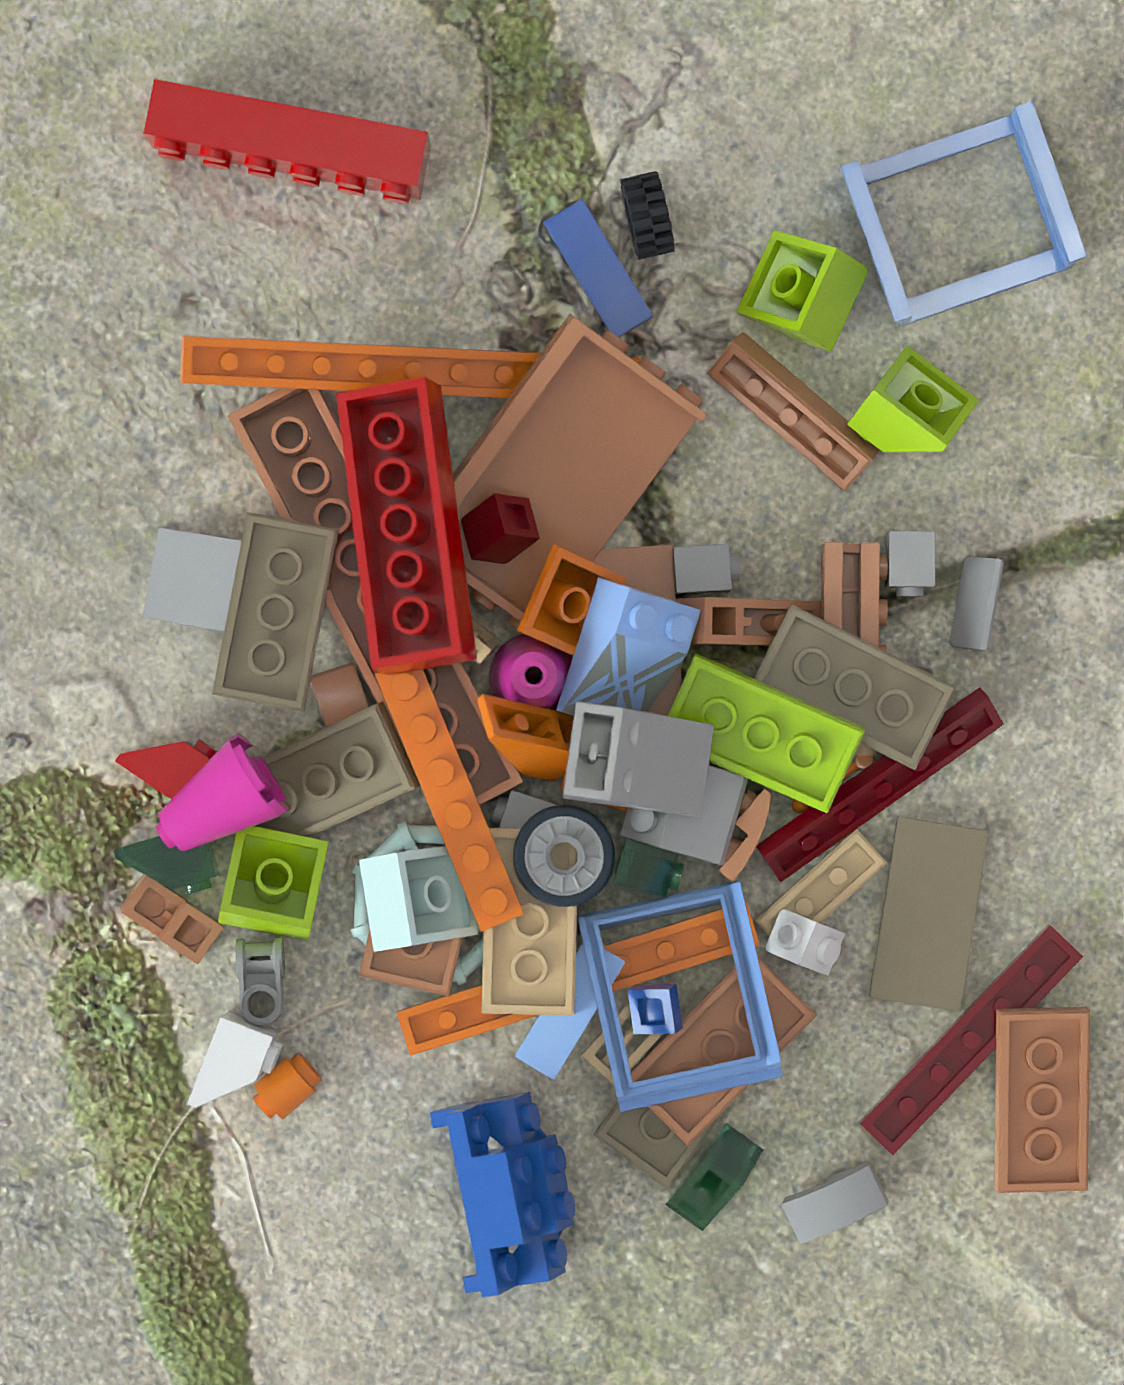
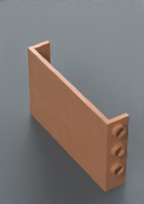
[453,313,708,636]

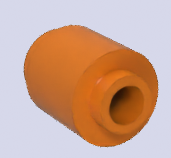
[253,1052,322,1120]

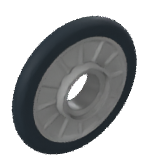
[513,805,615,907]

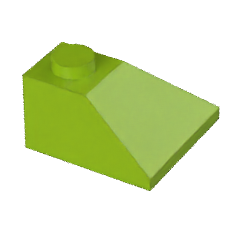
[847,345,979,452]

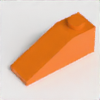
[477,694,574,782]

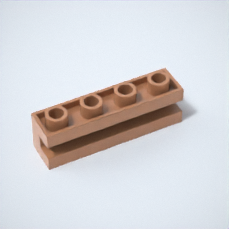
[821,542,888,652]

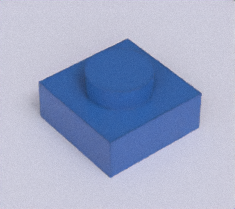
[627,984,683,1034]

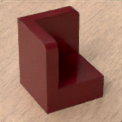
[461,493,540,564]

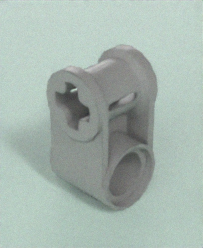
[235,937,285,1025]

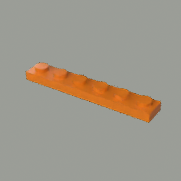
[375,669,524,932]

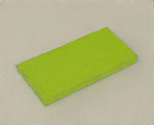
[668,653,865,813]

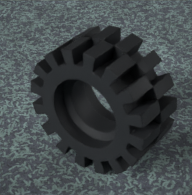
[620,171,675,260]

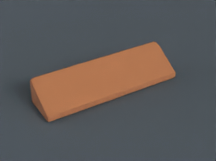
[707,333,880,491]

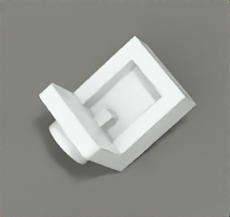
[766,909,845,976]

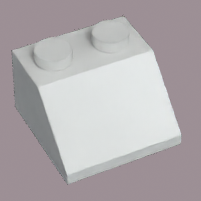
[187,1011,283,1108]

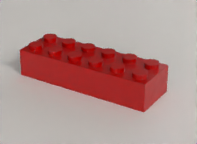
[143,79,431,204]
[336,377,477,675]

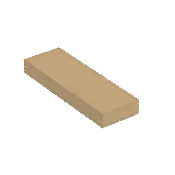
[755,829,887,937]

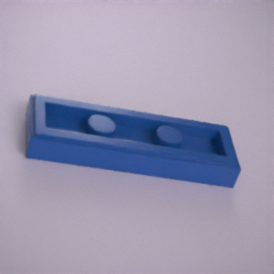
[543,199,653,338]

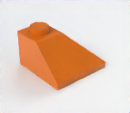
[517,544,627,656]

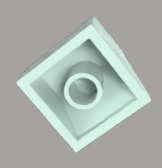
[359,846,478,952]

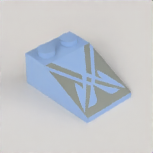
[556,578,701,715]

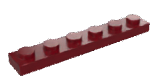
[756,687,1004,883]
[859,924,1083,1155]

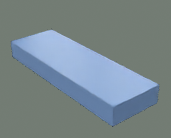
[514,943,625,1080]

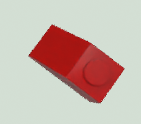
[115,739,217,799]

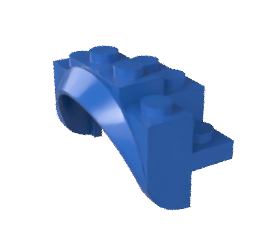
[430,1092,575,1298]

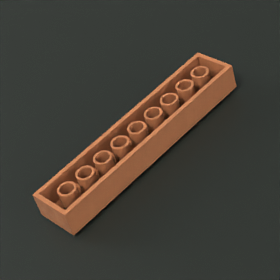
[227,388,524,805]

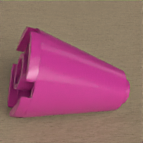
[489,634,573,711]
[155,734,289,852]

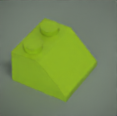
[736,230,869,352]
[218,826,329,941]

